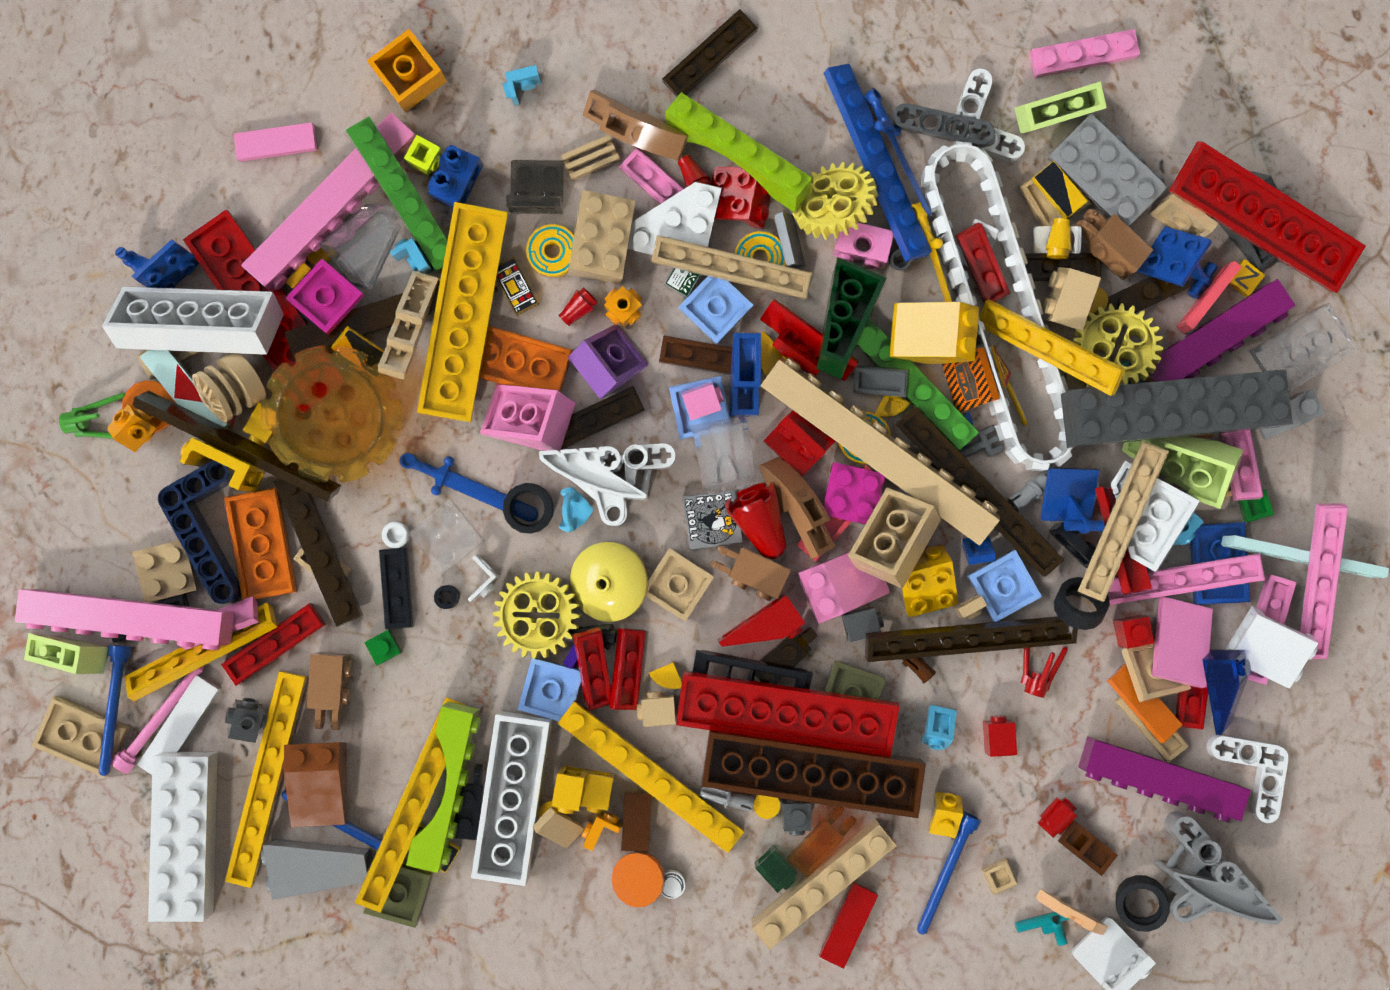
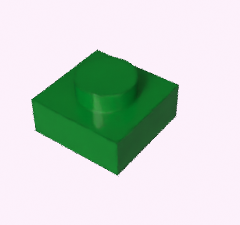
[1238,489,1274,522]
[364,629,402,666]

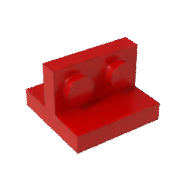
[763,410,835,477]

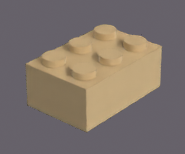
[567,190,635,284]
[848,488,941,589]

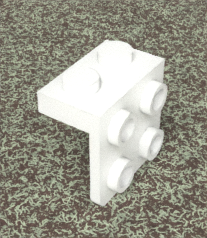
[1072,917,1156,990]

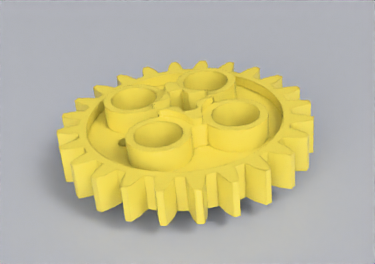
[792,162,879,240]
[1073,303,1164,385]
[493,572,581,659]

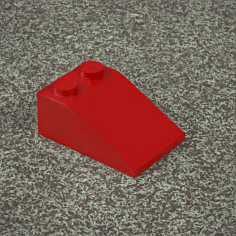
[718,594,805,647]

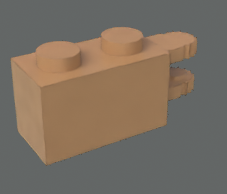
[1075,209,1153,281]
[710,545,791,601]
[307,652,353,730]

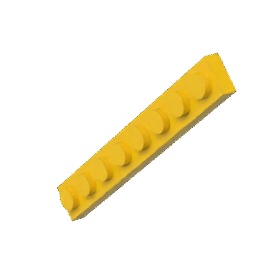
[225,670,308,888]
[355,697,467,913]
[557,700,744,853]

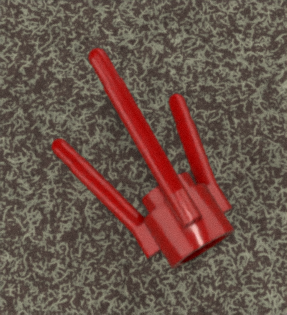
[1020,647,1068,698]

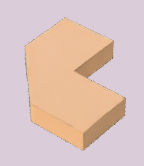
[1036,889,1108,935]

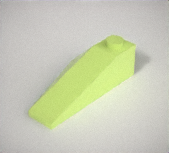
[1122,436,1244,509]

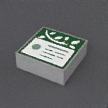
[664,268,700,298]

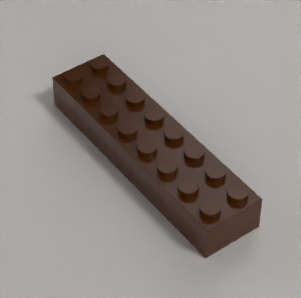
[702,730,926,818]

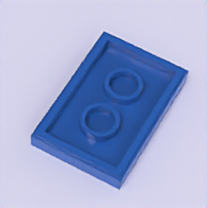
[1190,522,1250,605]

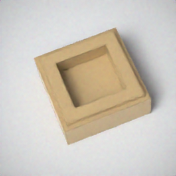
[981,858,1018,895]

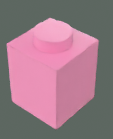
[681,382,724,420]

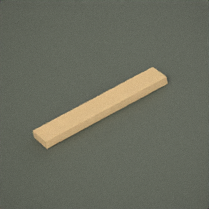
[651,235,812,300]
[1077,441,1169,602]

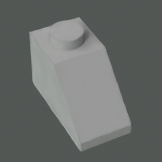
[1259,389,1325,440]

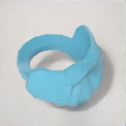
[559,487,593,532]

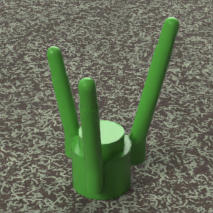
[59,393,125,439]

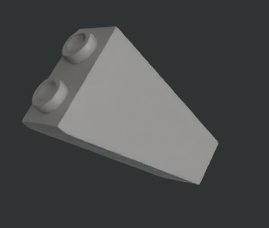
[261,839,372,900]

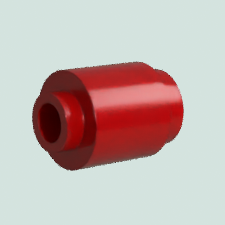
[1037,797,1077,838]

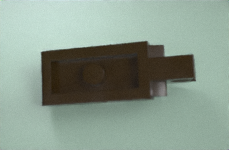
[755,627,818,684]

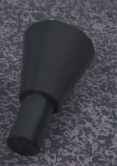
[570,624,618,650]

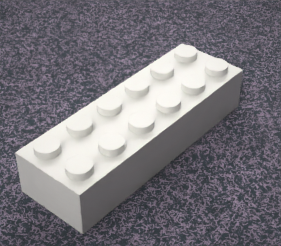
[102,287,284,354]
[471,711,553,886]
[148,752,218,922]

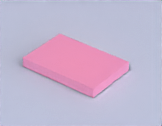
[1152,597,1213,688]

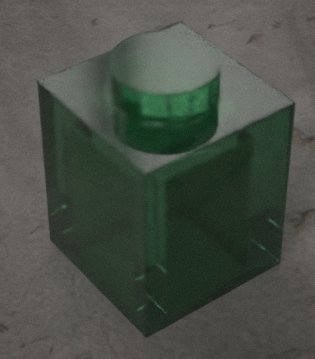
[754,844,797,893]

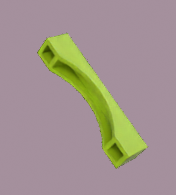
[665,92,812,213]
[406,701,481,873]

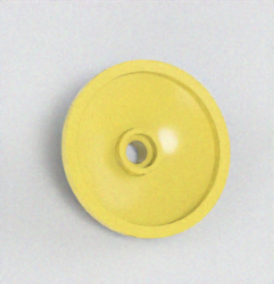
[570,542,648,622]

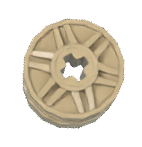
[192,353,266,423]

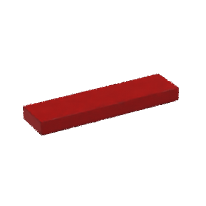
[221,603,326,686]

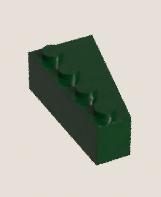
[816,257,887,379]

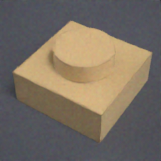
[954,595,987,620]

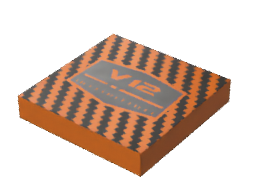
[941,347,1000,413]

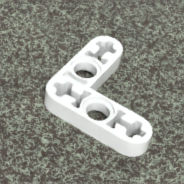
[949,69,1025,162]
[1206,735,1288,823]

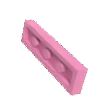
[1029,29,1140,78]
[1237,574,1297,685]

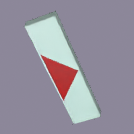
[140,350,230,428]

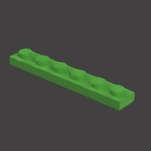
[346,116,448,272]
[857,319,979,451]

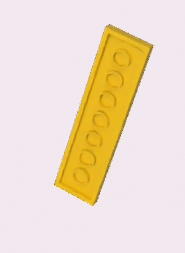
[417,202,508,423]

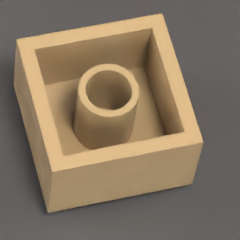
[1041,267,1101,331]

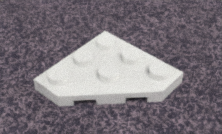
[627,182,722,255]
[1111,461,1200,572]

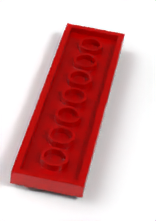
[1168,141,1366,293]
[183,209,349,413]
[676,671,900,757]

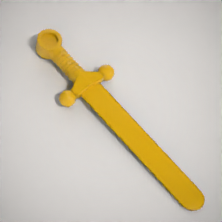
[912,202,952,302]

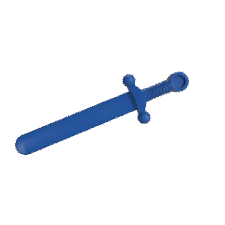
[864,88,932,216]
[400,453,538,522]

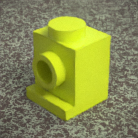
[404,135,442,176]

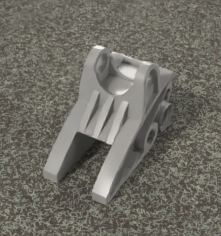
[1154,811,1283,925]

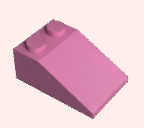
[480,384,575,452]
[797,551,890,624]

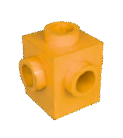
[604,286,643,328]
[107,404,157,453]

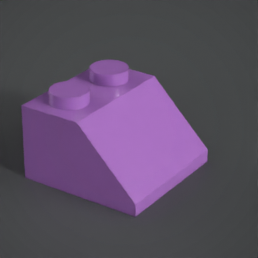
[568,324,648,399]

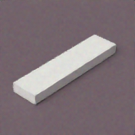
[137,675,221,775]

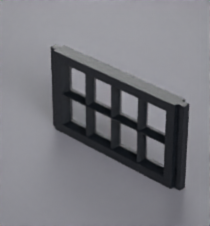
[692,650,813,689]

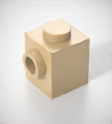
[637,691,676,727]

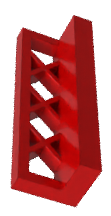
[1095,487,1153,595]

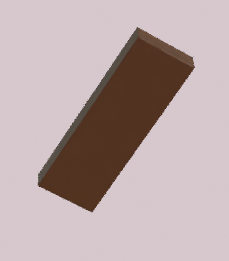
[659,335,732,375]

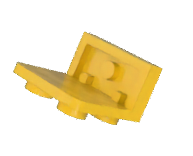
[901,545,958,617]

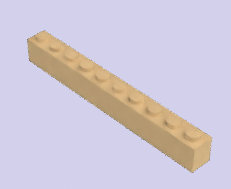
[760,357,1000,546]

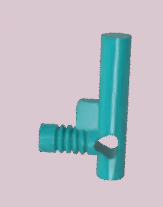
[1015,912,1070,946]

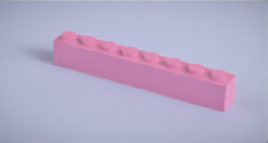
[241,113,416,292]
[15,589,234,650]

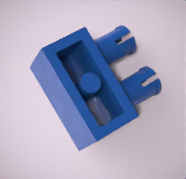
[428,145,483,208]

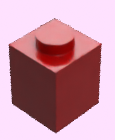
[1113,615,1154,648]
[983,715,1017,757]

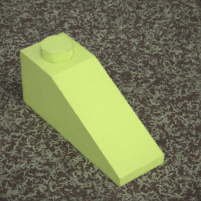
[24,633,108,674]

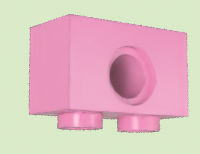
[833,223,894,269]

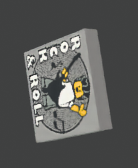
[683,490,743,550]

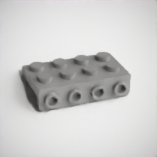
[1047,113,1168,226]

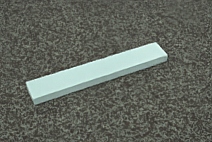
[1221,535,1389,578]

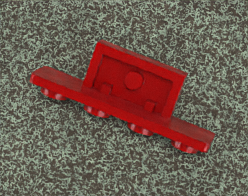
[760,299,859,381]

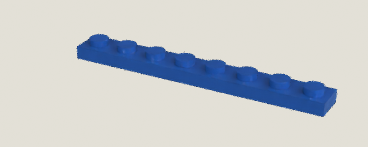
[823,64,932,262]

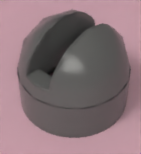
[888,249,911,270]

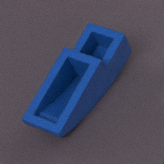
[729,333,761,417]

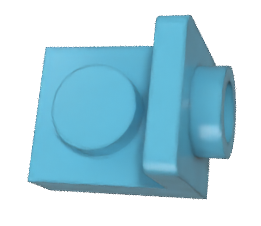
[503,65,541,105]
[390,238,434,274]
[921,705,957,750]

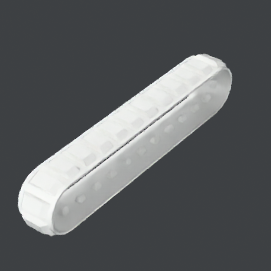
[920,141,1072,471]

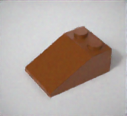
[284,742,346,827]

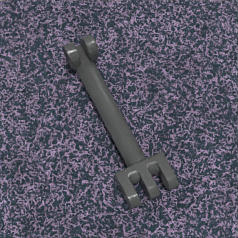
[931,425,1005,470]

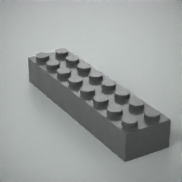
[1061,369,1293,448]

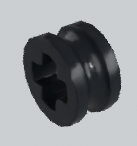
[434,585,460,609]

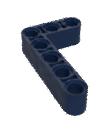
[158,460,241,604]

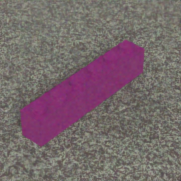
[1144,279,1296,383]
[1078,737,1251,823]

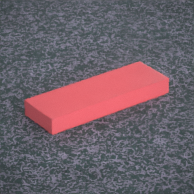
[1177,261,1242,334]

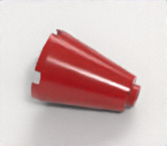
[725,482,787,559]

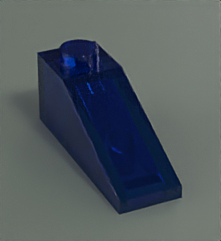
[1202,649,1251,735]

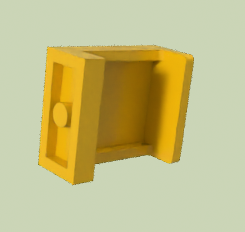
[180,437,266,492]

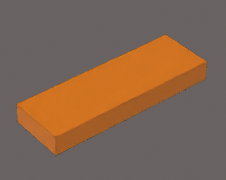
[1107,663,1182,743]

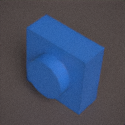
[962,535,996,565]

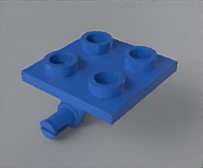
[1137,226,1218,299]
[115,239,199,289]
[1041,467,1105,534]

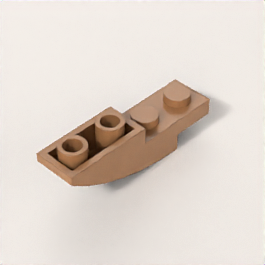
[582,90,688,161]
[758,457,836,559]

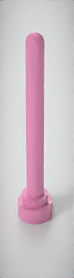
[111,666,204,774]

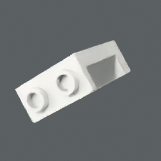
[1225,606,1318,689]

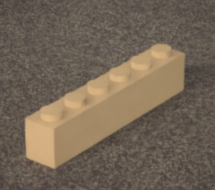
[751,818,897,950]

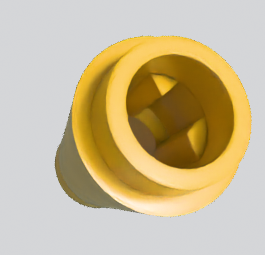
[1045,218,1072,259]

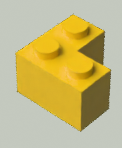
[551,765,615,814]

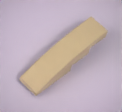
[378,271,439,380]

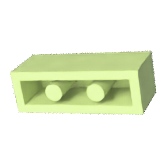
[1014,81,1107,134]

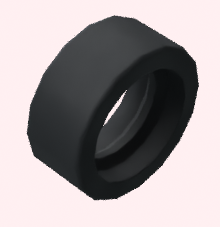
[503,483,554,534]
[1054,577,1110,630]
[1115,875,1170,932]

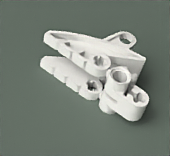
[539,443,676,526]

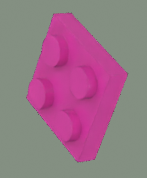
[286,259,364,335]
[823,462,885,525]

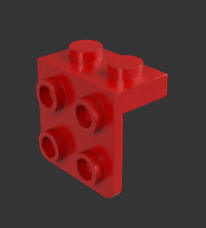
[711,167,771,229]

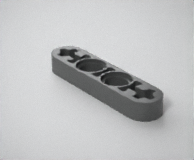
[893,103,995,147]

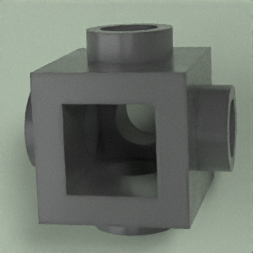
[225,698,267,743]

